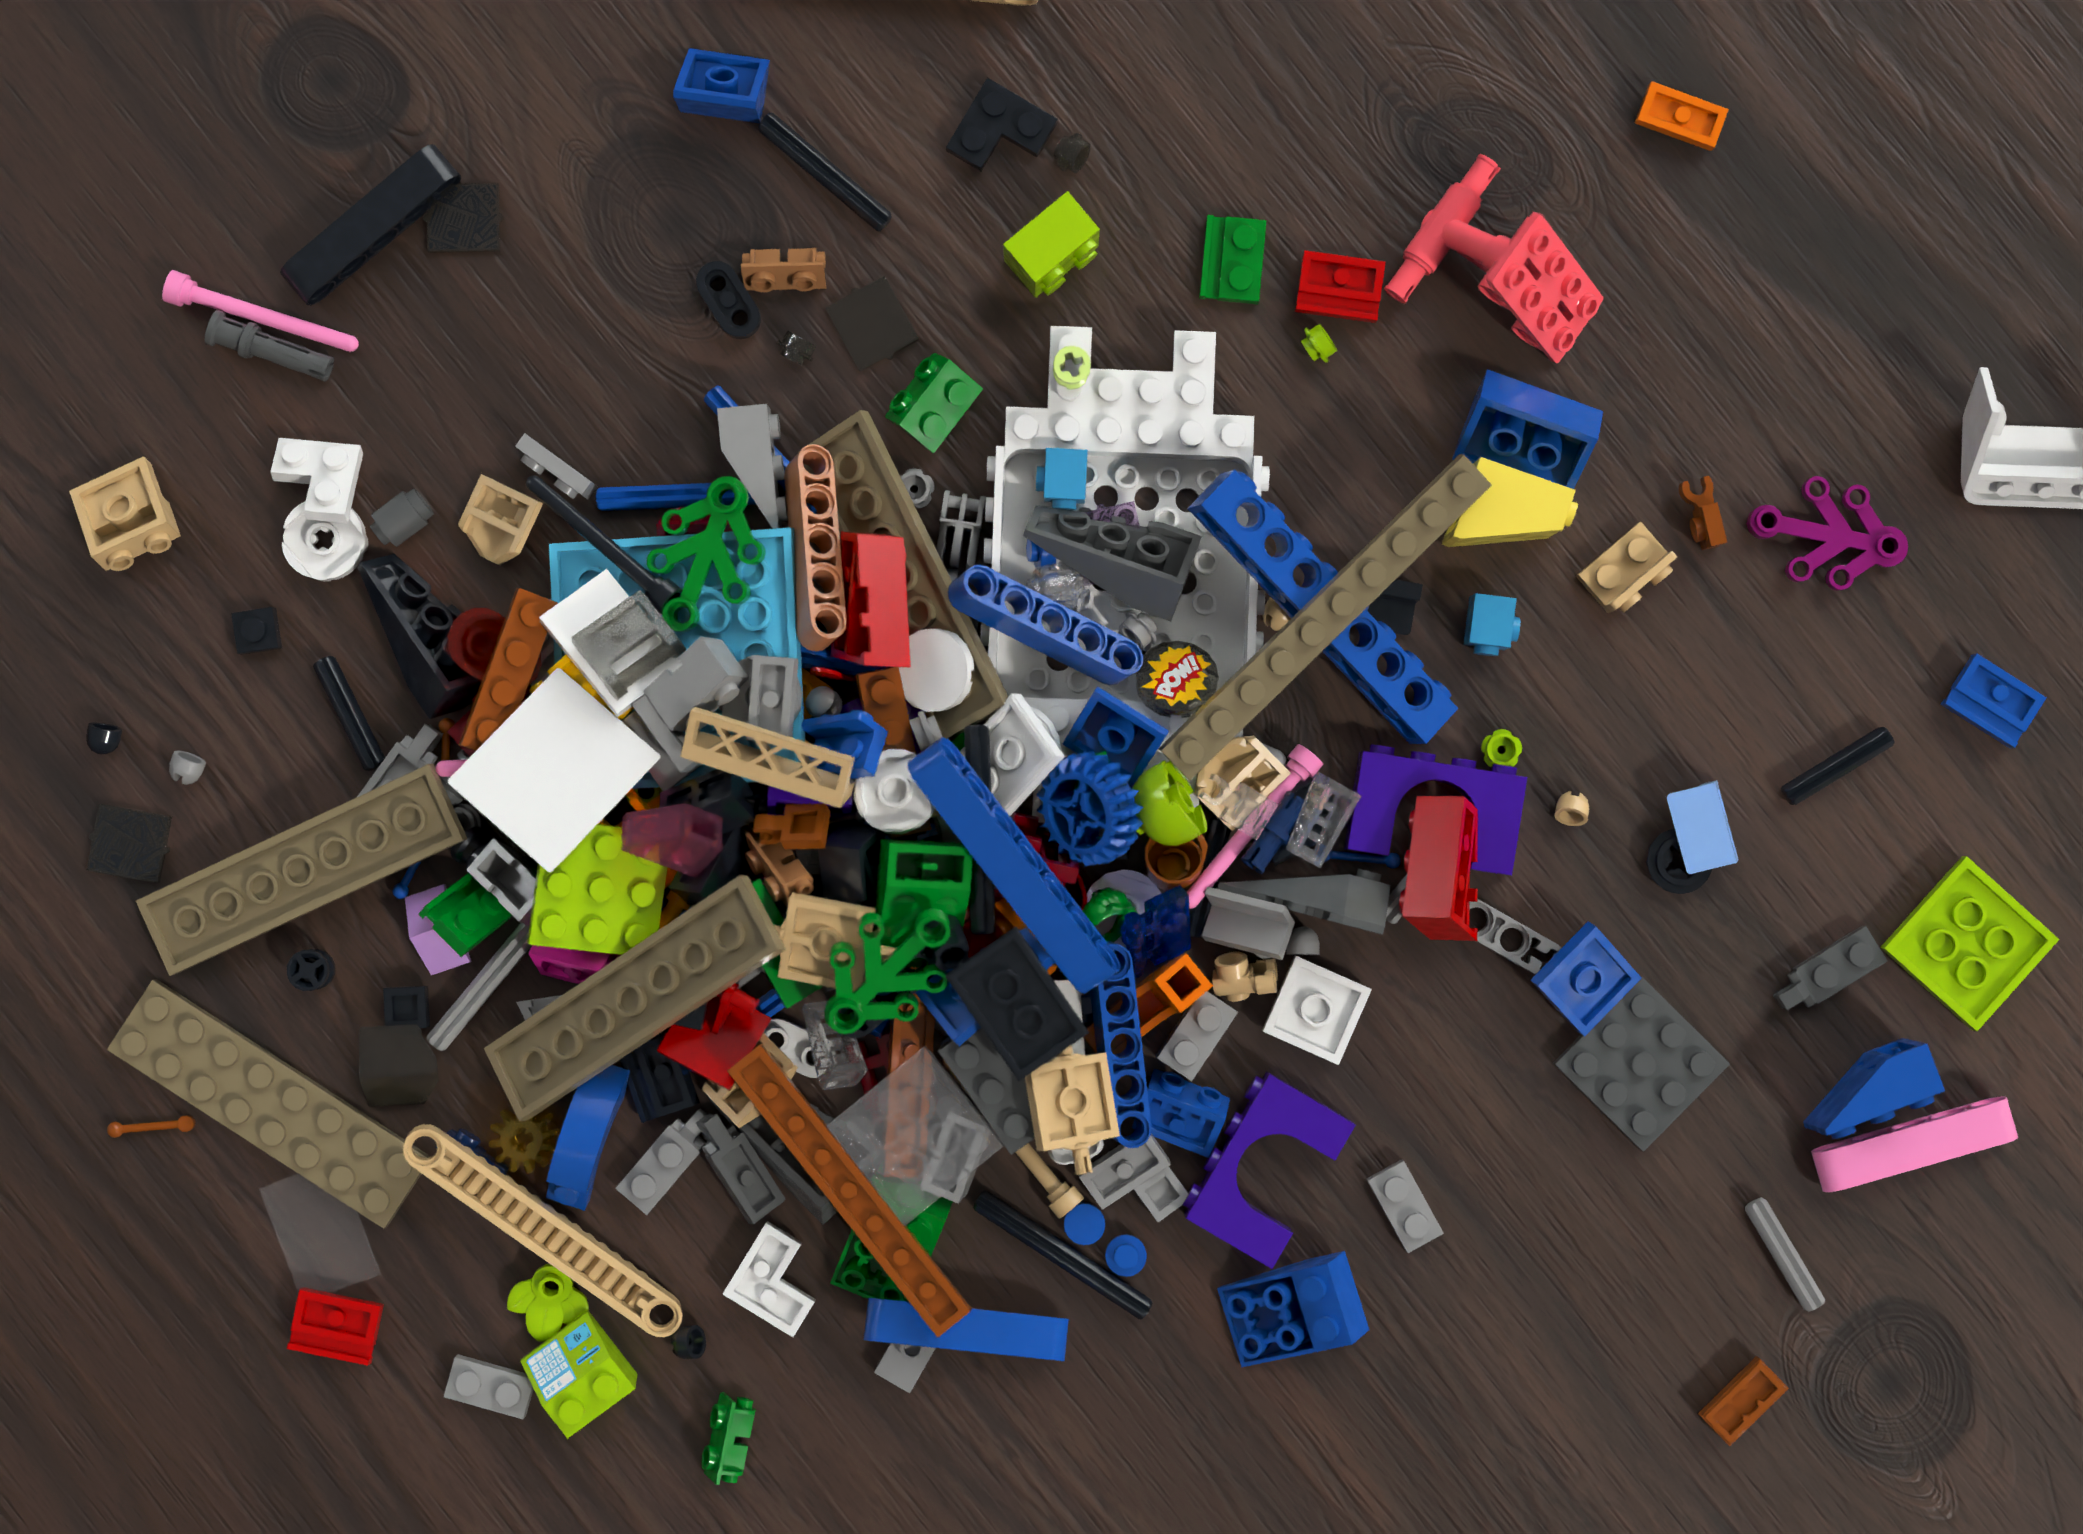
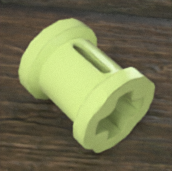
[1053,346,1091,390]

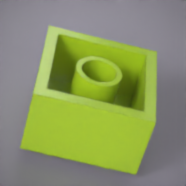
[1003,191,1100,298]

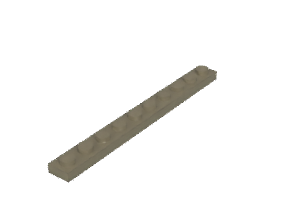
[1158,454,1492,780]

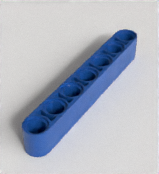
[907,737,1120,994]

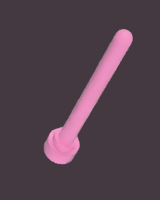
[162,270,359,352]
[1182,744,1323,909]

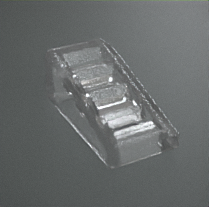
[1286,772,1361,868]
[802,1001,868,1090]

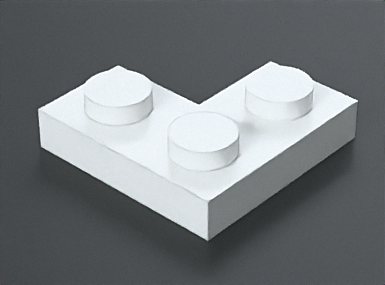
[271,438,363,523]
[723,1221,816,1337]

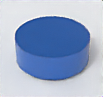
[1064,1202,1105,1245]

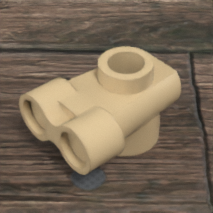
[1212,952,1278,1002]

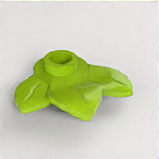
[507,1264,589,1342]

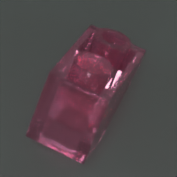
[621,803,722,878]

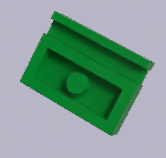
[1199,215,1267,304]
[418,873,513,957]

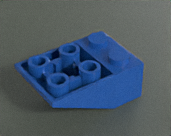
[1803,1038,1945,1139]
[1217,1251,1369,1367]

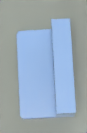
[1667,780,1739,874]

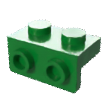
[885,353,983,454]

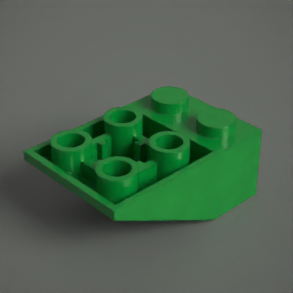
[874,839,973,968]
[830,1162,953,1302]

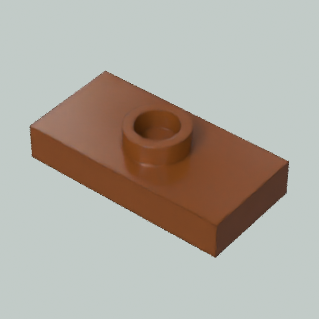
[1698,1356,1789,1446]

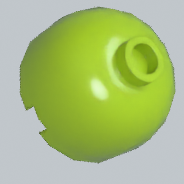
[1132,760,1207,846]

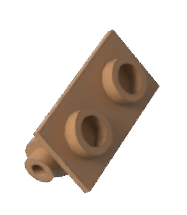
[741,248,826,292]
[745,832,813,908]

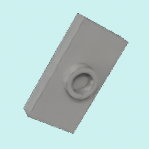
[874,1343,936,1393]

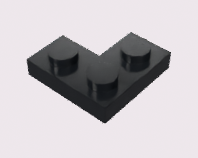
[946,77,1058,171]

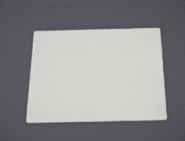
[448,668,661,872]

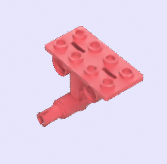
[1384,154,1603,363]

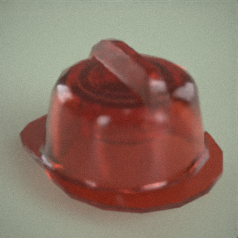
[448,608,542,687]

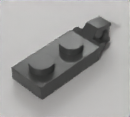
[1773,926,1887,1010]
[696,1113,786,1225]

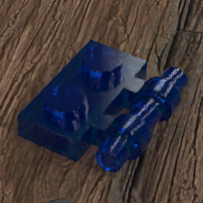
[1121,885,1191,978]

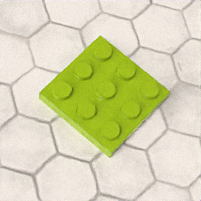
[527,824,672,955]
[1880,856,2060,1032]

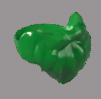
[1082,887,1138,942]

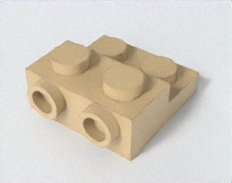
[69,456,181,571]

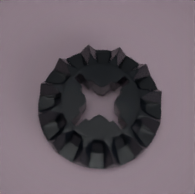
[1646,828,1712,894]

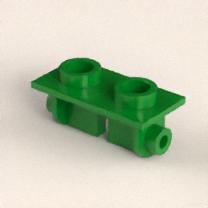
[701,1392,756,1485]

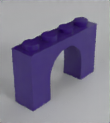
[1344,744,1527,876]
[1182,1071,1356,1269]

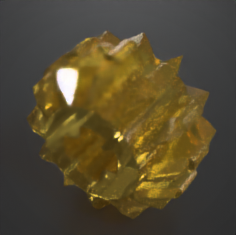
[489,1109,561,1174]

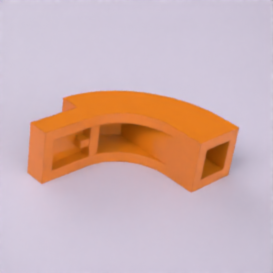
[1084,953,1213,1054]

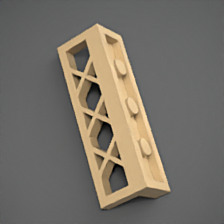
[680,707,855,808]

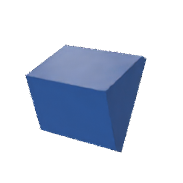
[673,48,770,123]
[1062,686,1169,787]

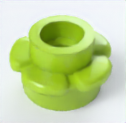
[1301,323,1337,362]
[1481,729,1522,768]

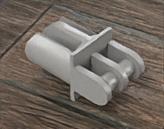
[936,490,986,570]

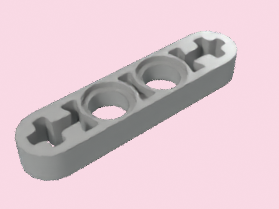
[1470,899,1562,975]

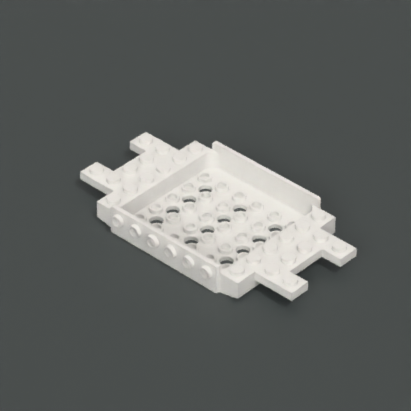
[981,326,1270,822]

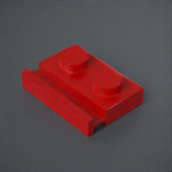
[1295,250,1386,323]
[287,1287,384,1366]

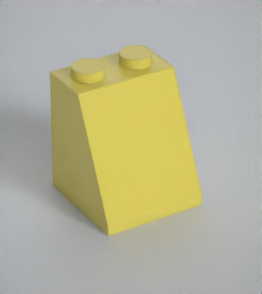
[1442,457,1578,547]

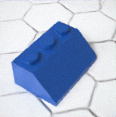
[1452,369,1603,489]

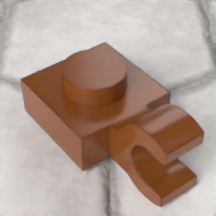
[1679,476,1728,550]
[753,804,830,849]

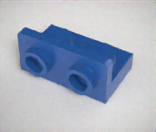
[802,710,888,779]
[1132,1069,1230,1158]

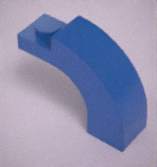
[546,1065,630,1211]

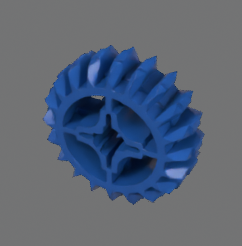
[1036,751,1143,866]

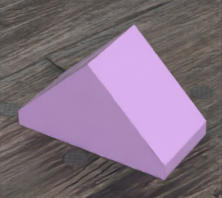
[405,884,472,975]

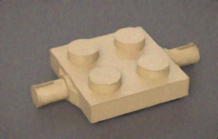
[774,893,897,992]
[1025,1045,1120,1175]

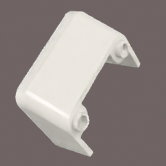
[1961,367,2083,509]

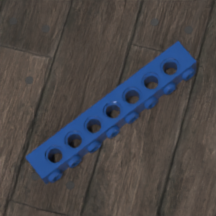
[1187,469,1458,744]

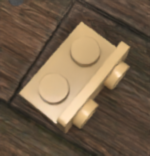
[1576,522,1677,613]

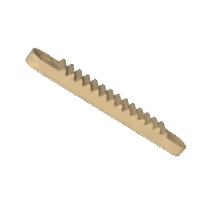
[403,1124,682,1337]

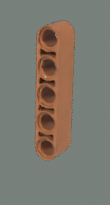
[784,444,847,652]

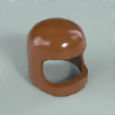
[1144,834,1208,892]

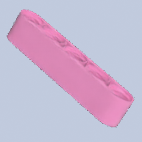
[1811,1096,2018,1192]

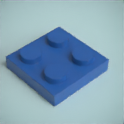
[1530,921,1642,1037]

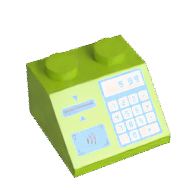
[520,1310,638,1439]

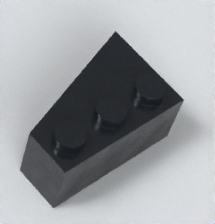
[818,822,885,932]

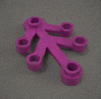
[1747,476,1908,591]

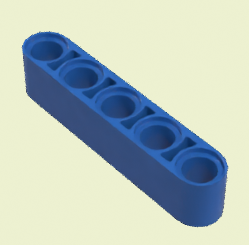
[948,565,1143,686]
[1090,941,1151,1148]
[864,1298,1069,1361]

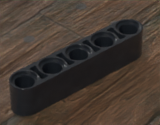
[280,144,461,306]

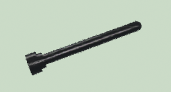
[526,475,682,615]

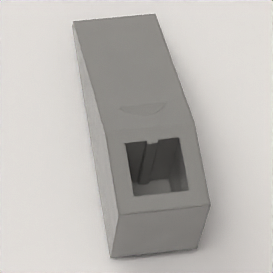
[717,404,788,529]

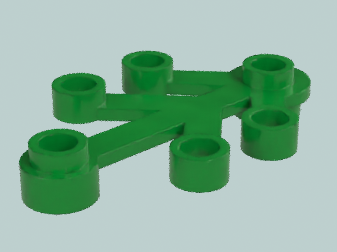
[647,476,766,632]
[824,909,950,1034]

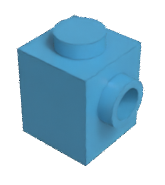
[1036,448,1088,510]
[1464,593,1521,656]

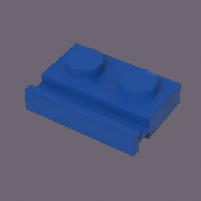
[1940,653,2047,749]

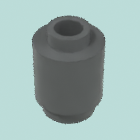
[370,488,434,547]

